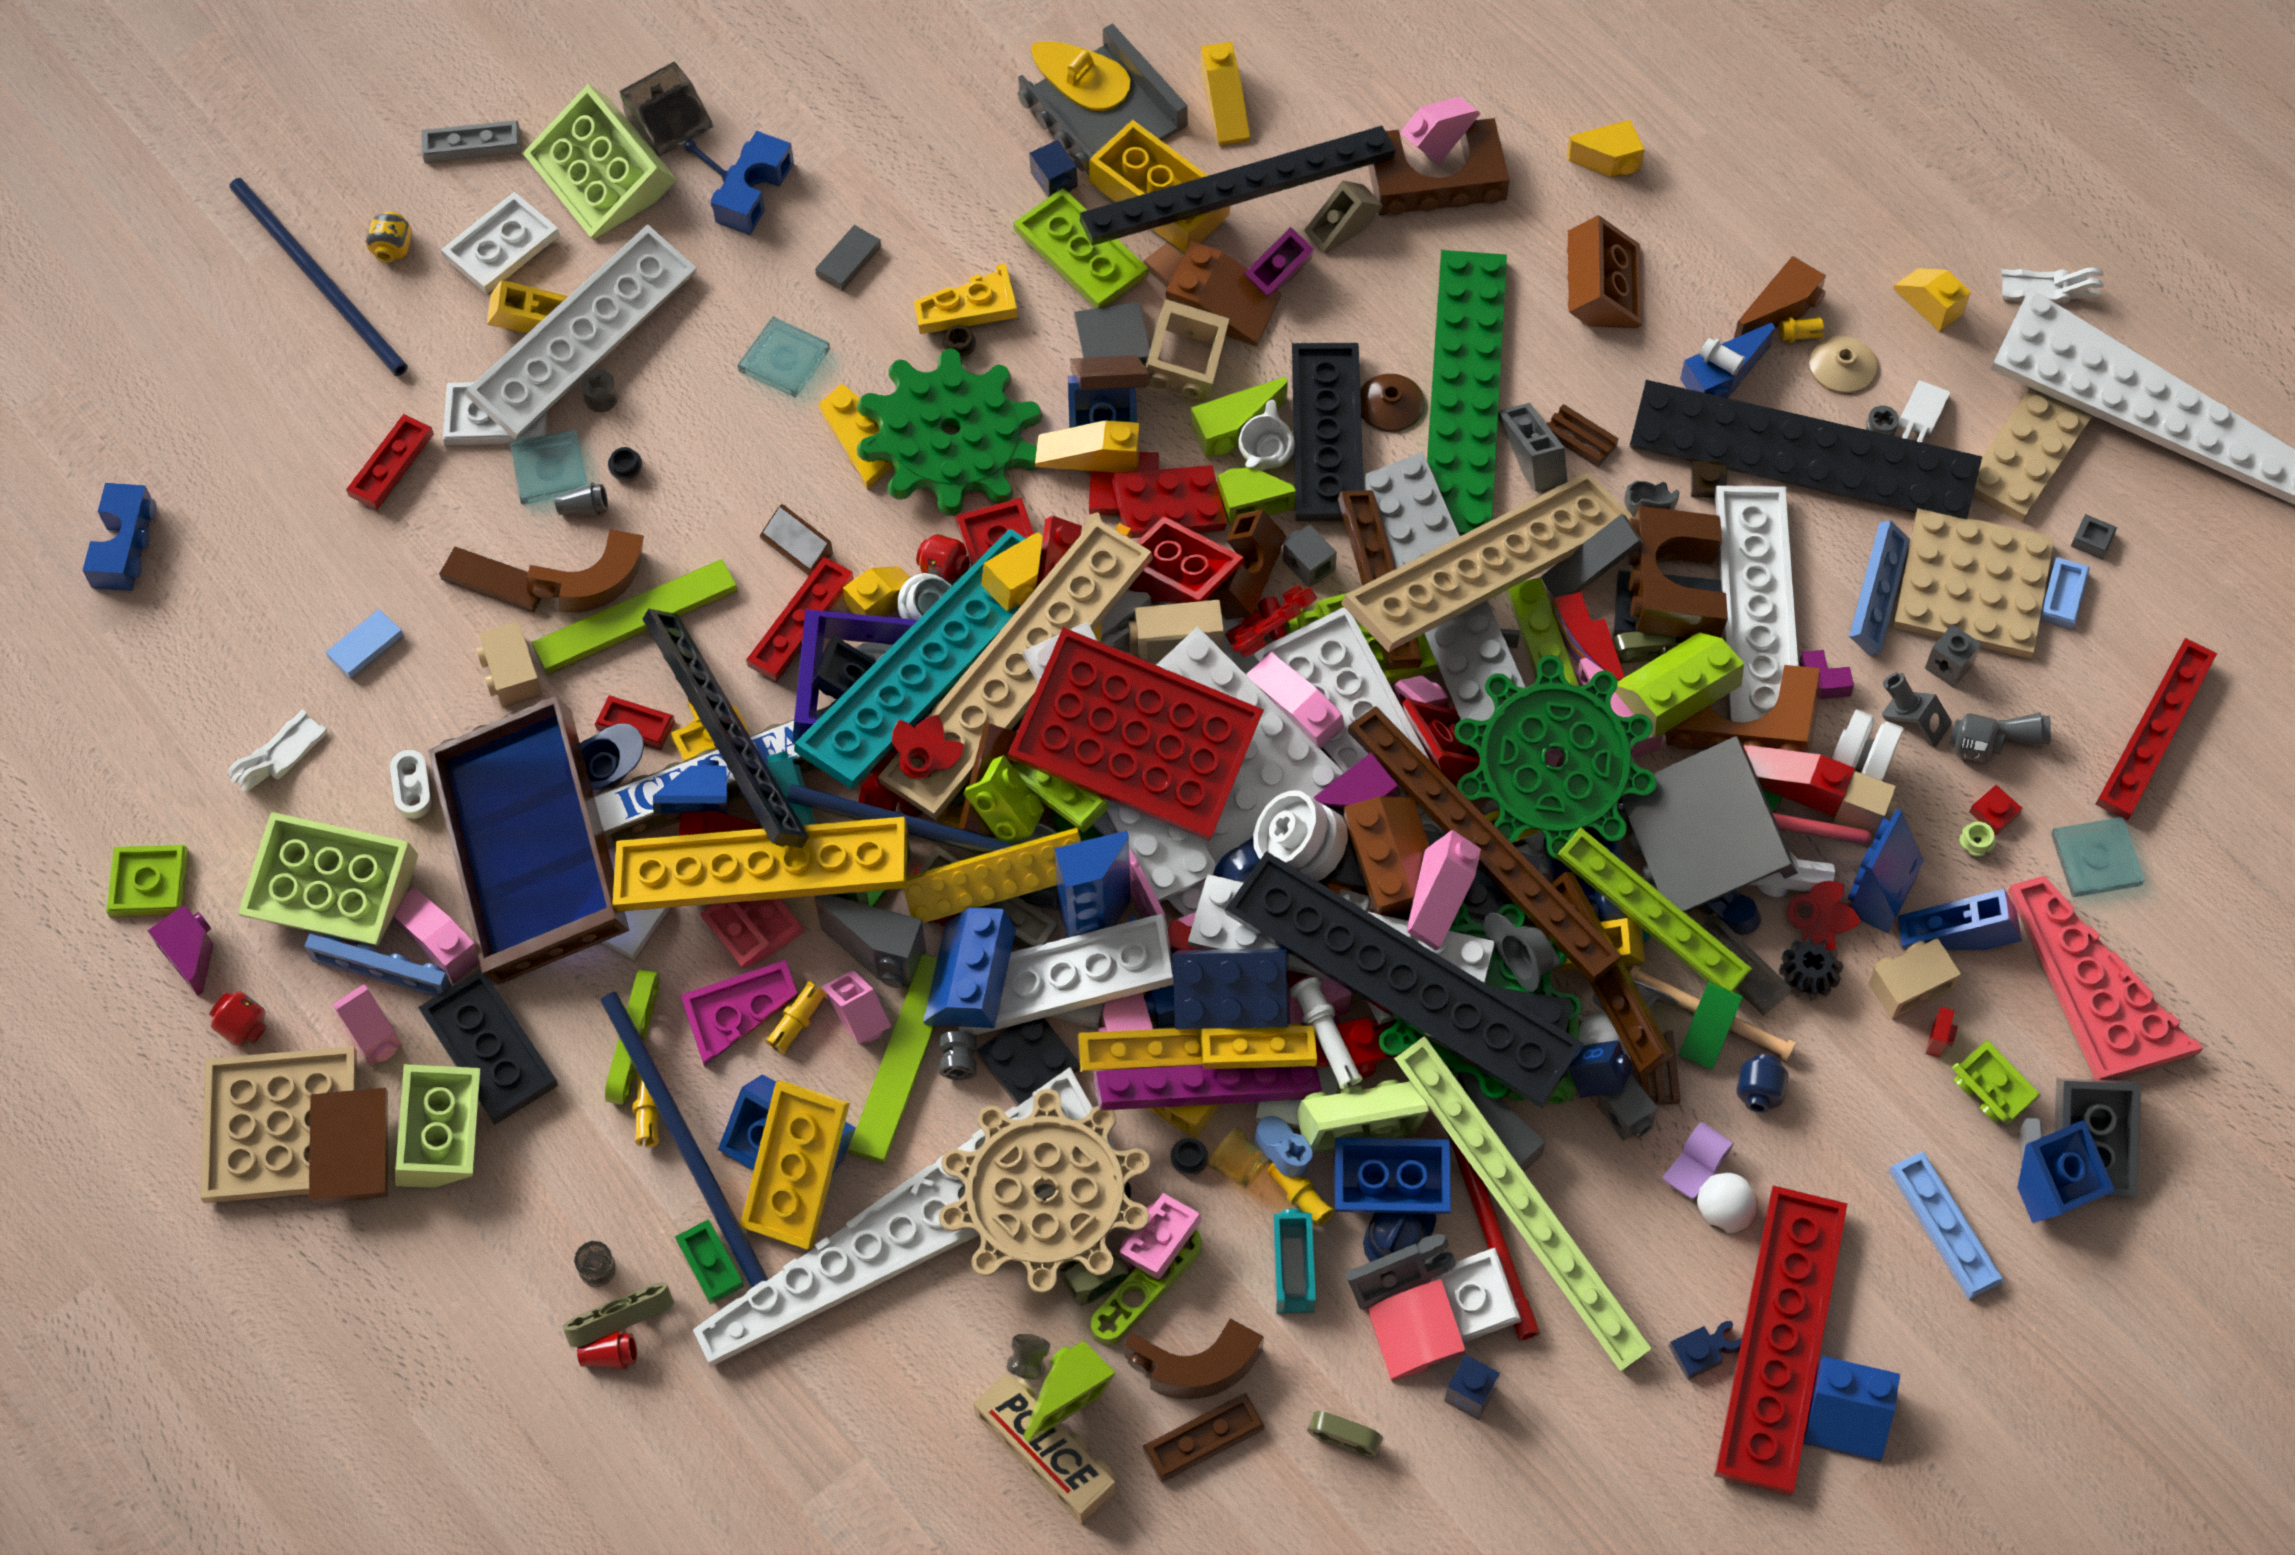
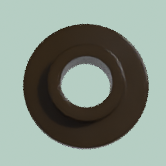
[943,325,976,358]

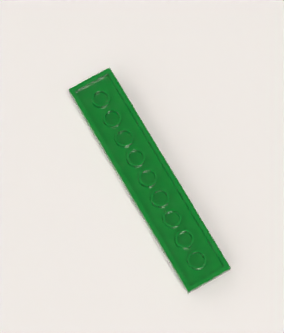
[1427,250,1507,536]

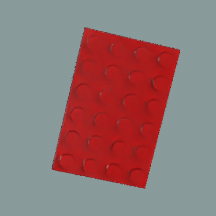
[1007,627,1264,842]

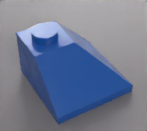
[653,760,727,814]
[2017,1120,2115,1223]

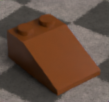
[1166,240,1282,347]

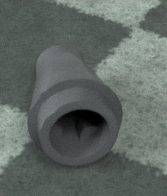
[555,482,608,516]
[1998,712,2051,748]

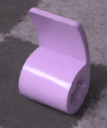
[1662,1122,1734,1200]

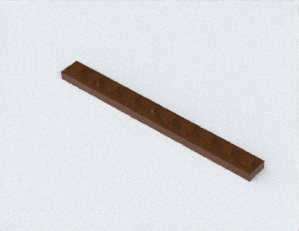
[1348,706,1622,983]

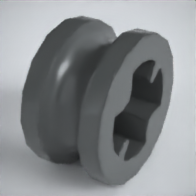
[1866,405,1899,436]

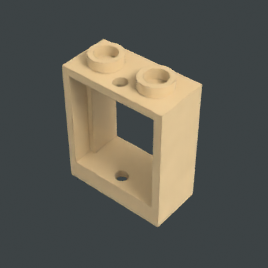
[1145,299,1229,401]
[1129,600,1223,664]

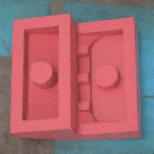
[699,898,805,969]
[1368,1279,1466,1381]

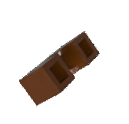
[1207,509,1286,620]

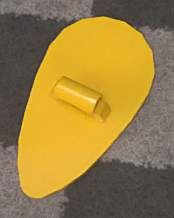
[1031,41,1130,111]

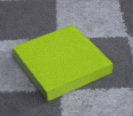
[106,845,189,917]

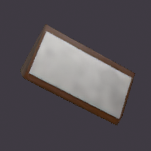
[760,504,833,576]

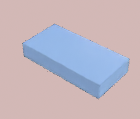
[2040,557,2090,629]
[325,609,404,679]

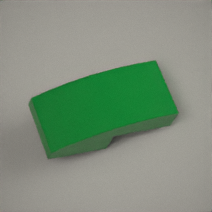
[1678,982,1743,1070]

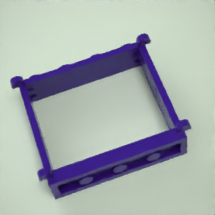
[792,609,932,753]

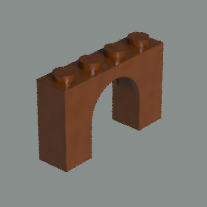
[1368,118,1509,215]
[1628,506,1728,638]

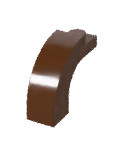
[1124,1318,1264,1399]

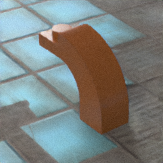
[527,529,644,612]

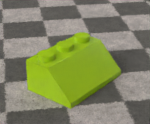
[1615,633,1744,738]

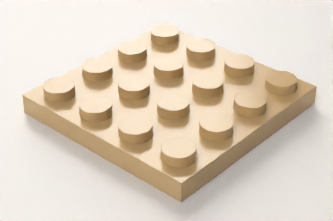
[1892,508,2055,660]
[200,1046,357,1203]

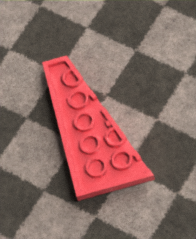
[2008,876,2203,1080]

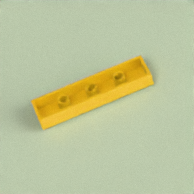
[903,828,1081,923]

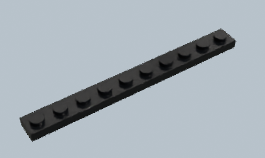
[1079,125,1396,246]
[642,608,809,848]

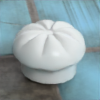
[897,573,952,620]

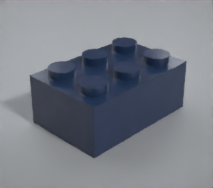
[1173,948,1290,1029]

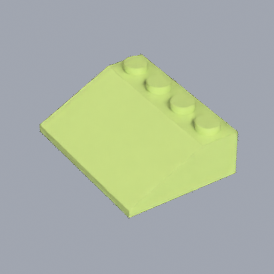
[523,84,677,239]
[238,812,419,946]

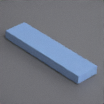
[1889,1151,2004,1300]

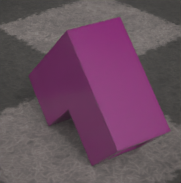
[1799,650,1854,699]

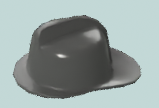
[1484,913,1560,992]

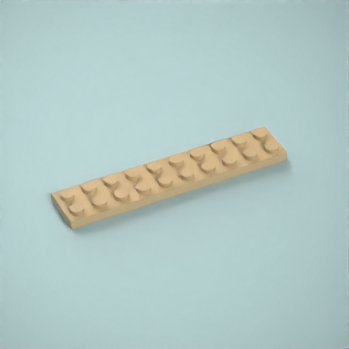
[1341,472,1634,652]
[878,518,1153,820]

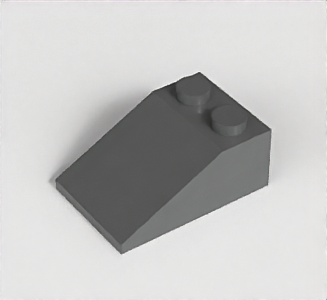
[815,895,927,988]
[2055,1078,2141,1198]

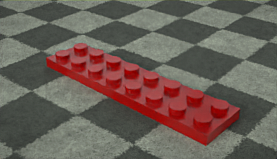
[1714,1185,1848,1496]

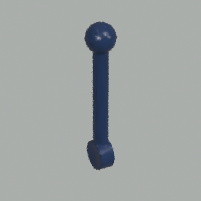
[684,140,728,183]

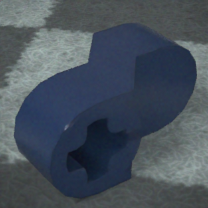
[1698,890,1761,935]

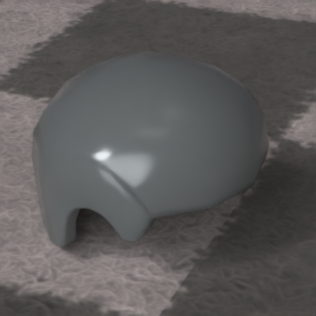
[1625,481,1680,517]

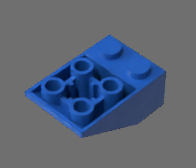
[1847,809,1924,933]

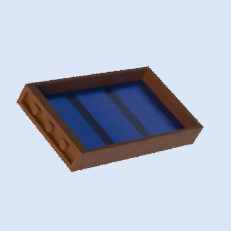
[428,696,630,985]

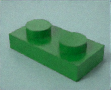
[675,1219,744,1305]

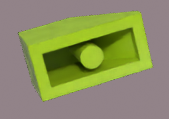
[1217,467,1296,526]

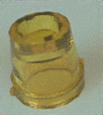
[1207,1127,1269,1189]

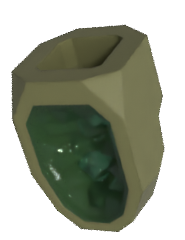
[1060,1254,1129,1306]

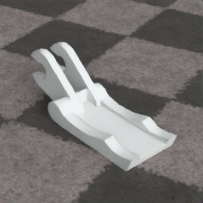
[2001,267,2104,304]
[1898,380,1950,442]
[227,709,327,791]

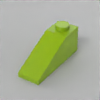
[1191,377,1288,458]
[1023,1341,1116,1442]

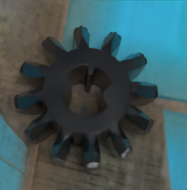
[1779,936,1843,1001]

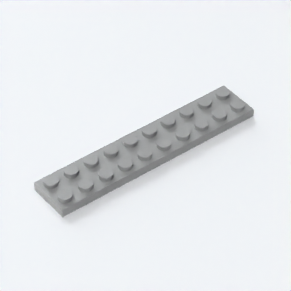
[1363,451,1525,721]

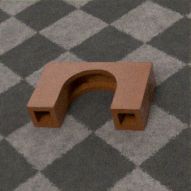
[1665,665,1822,753]

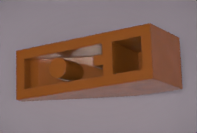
[1734,256,1826,338]

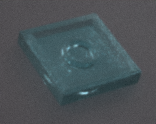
[737,316,830,398]
[510,430,587,505]
[2051,817,2145,898]

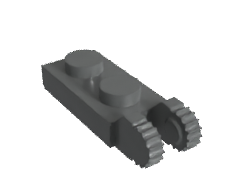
[1345,1233,1456,1309]

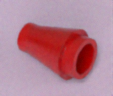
[577,1330,637,1369]

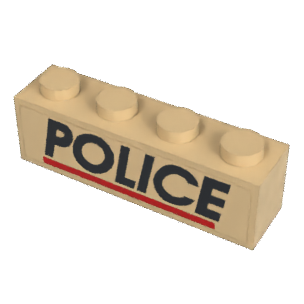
[973,1372,1116,1525]

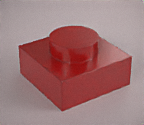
[1969,785,2023,836]
[1925,1006,1958,1058]

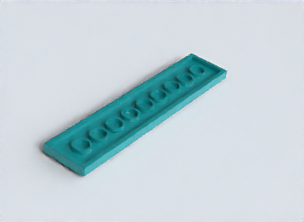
[794,529,1041,790]

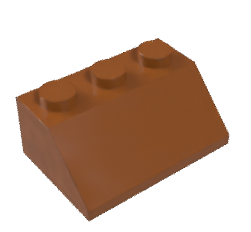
[1567,215,1642,328]
[1344,796,1430,917]

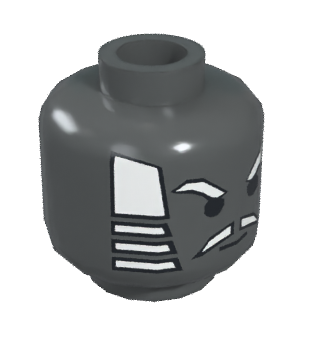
[1950,713,2006,764]

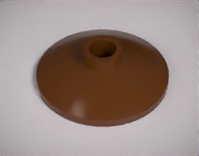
[1360,373,1425,432]

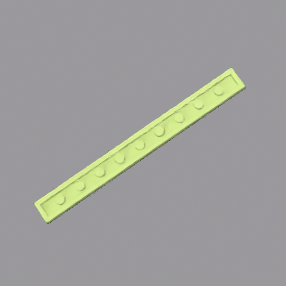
[1394,1036,1652,1372]

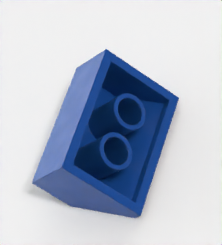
[923,908,1016,1028]
[718,1074,856,1177]
[1334,1137,1451,1214]

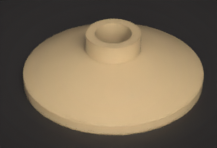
[1809,336,1877,394]

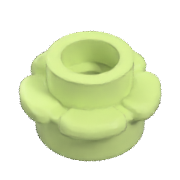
[1959,822,1996,856]

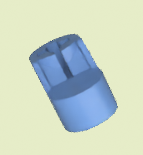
[1253,1116,1312,1178]

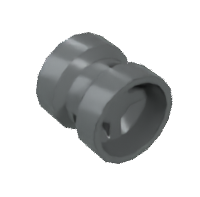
[939,1031,977,1080]

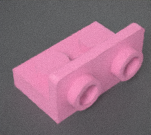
[1120,1193,1202,1280]

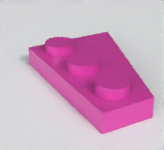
[680,960,798,1066]

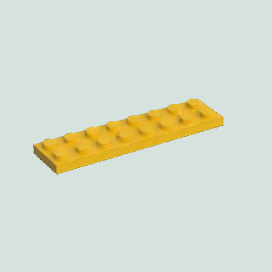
[613,817,907,912]

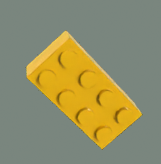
[1089,120,1231,253]

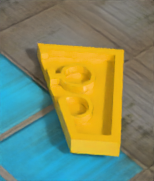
[913,262,1018,334]
[818,383,893,489]

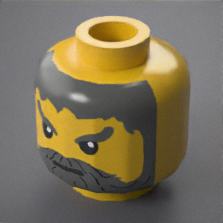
[366,211,412,262]

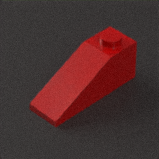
[1744,745,1855,817]

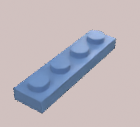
[1849,520,1910,655]
[304,934,452,997]

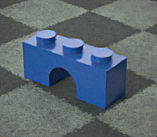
[711,131,794,235]
[82,483,156,591]

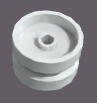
[1832,709,1903,781]
[1253,791,1348,881]

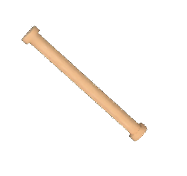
[1629,964,1796,1062]

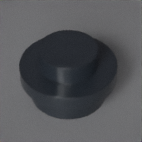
[608,447,642,480]
[1171,1138,1208,1175]

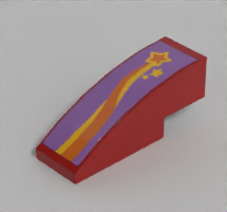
[1552,592,1625,681]

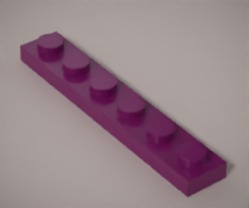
[1094,1065,1322,1111]

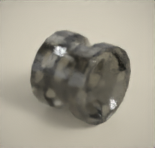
[581,370,618,412]
[574,1241,616,1287]
[1006,1334,1050,1379]

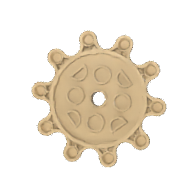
[939,1089,1150,1294]

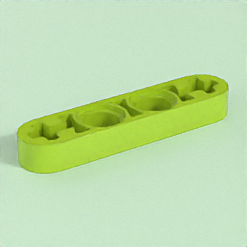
[605,969,660,1105]
[1091,1230,1202,1346]

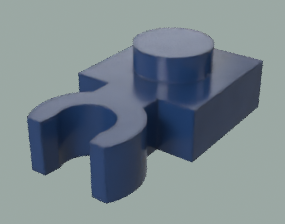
[1669,1321,1742,1380]

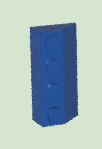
[1055,831,1131,938]

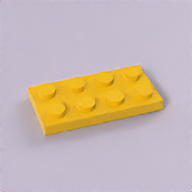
[740,1080,850,1250]

